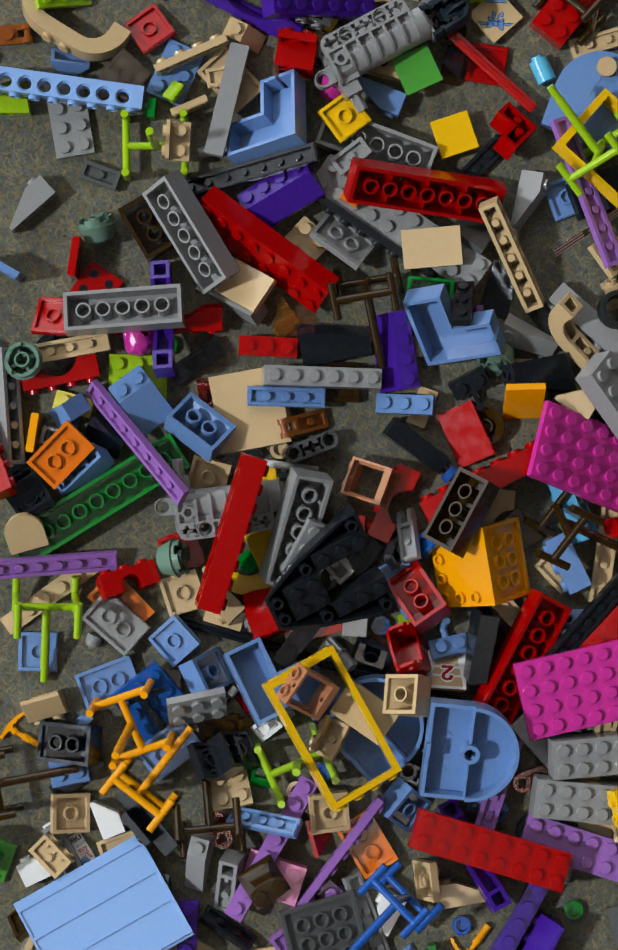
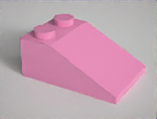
[244,848,307,907]

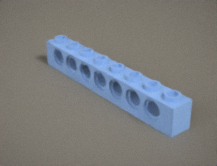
[0,66,144,115]

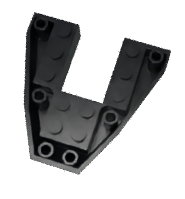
[265,504,398,631]

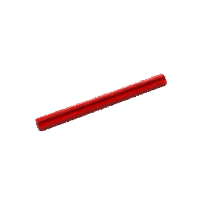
[446,31,537,113]

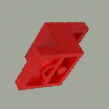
[274,27,318,80]

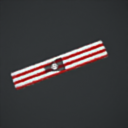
[553,208,618,257]

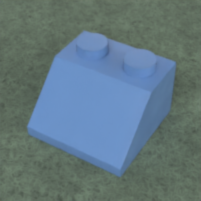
[178,647,235,693]
[381,776,432,833]

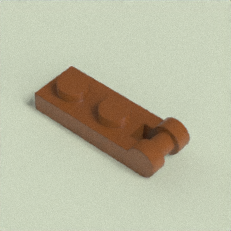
[0,23,34,47]
[276,408,329,439]

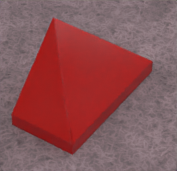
[305,818,332,859]

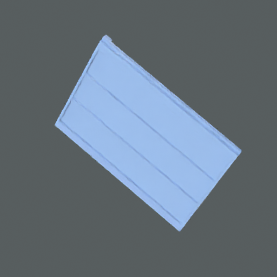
[13,835,194,950]

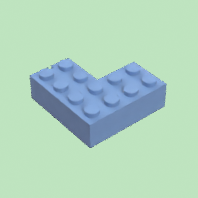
[227,69,307,165]
[403,284,506,366]
[223,637,321,728]

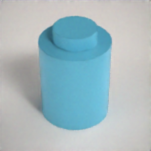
[529,54,556,86]

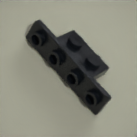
[116,785,179,856]

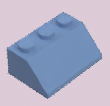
[164,392,237,463]

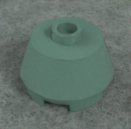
[78,212,116,245]
[4,341,43,380]
[476,343,515,376]
[156,539,190,577]

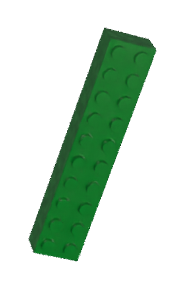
[3,433,191,557]

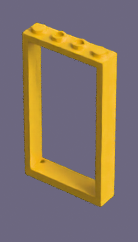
[552,88,618,209]
[261,645,402,812]

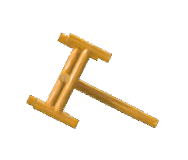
[86,678,177,770]
[99,725,194,833]

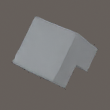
[342,618,368,637]

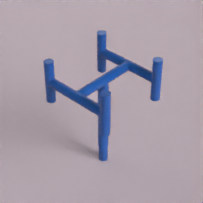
[348,860,444,950]

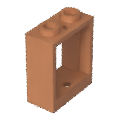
[340,456,401,510]
[276,662,340,721]

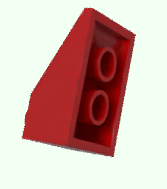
[387,560,453,634]

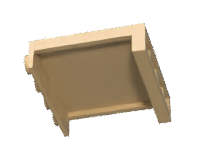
[208,368,295,455]

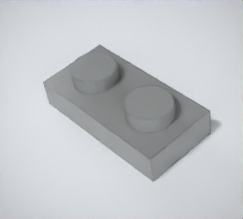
[329,136,372,176]

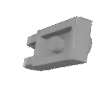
[396,507,421,564]

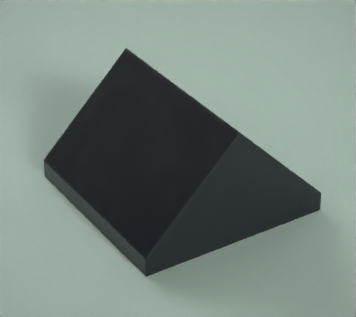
[85,409,125,459]
[350,636,392,675]

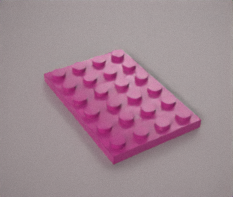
[526,400,618,513]
[512,639,618,741]

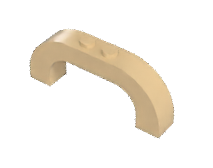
[22,0,131,61]
[548,292,600,369]

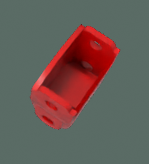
[242,587,291,641]
[386,621,432,676]

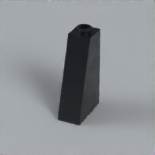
[296,324,373,366]
[501,352,576,393]
[381,417,450,474]
[463,606,500,686]

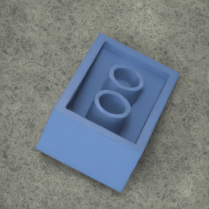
[108,365,173,436]

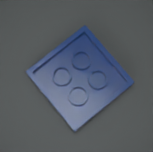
[109,660,184,741]

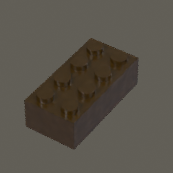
[422,466,500,558]

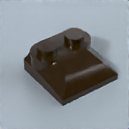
[236,854,291,910]

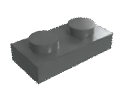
[79,159,122,192]

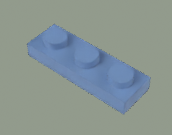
[375,393,435,416]

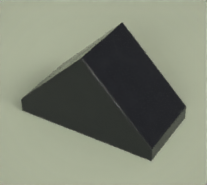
[440,44,465,87]

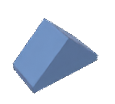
[49,392,92,428]

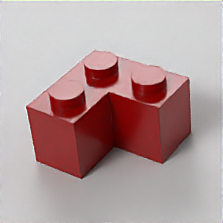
[489,102,537,161]

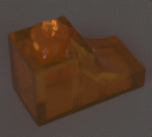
[271,292,301,337]

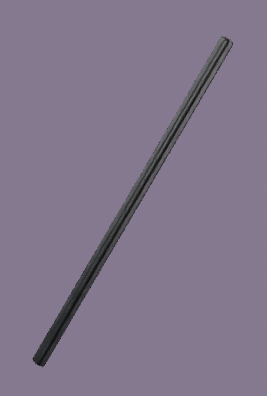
[179,614,471,701]

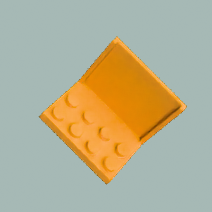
[432,517,530,607]

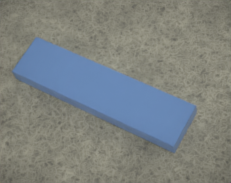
[247,386,326,408]
[226,807,303,839]

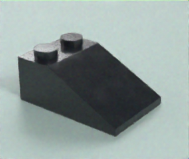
[36,721,103,767]

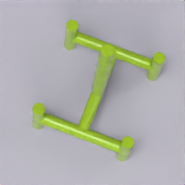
[547,84,618,197]
[120,109,190,182]
[12,575,83,683]
[254,719,340,808]

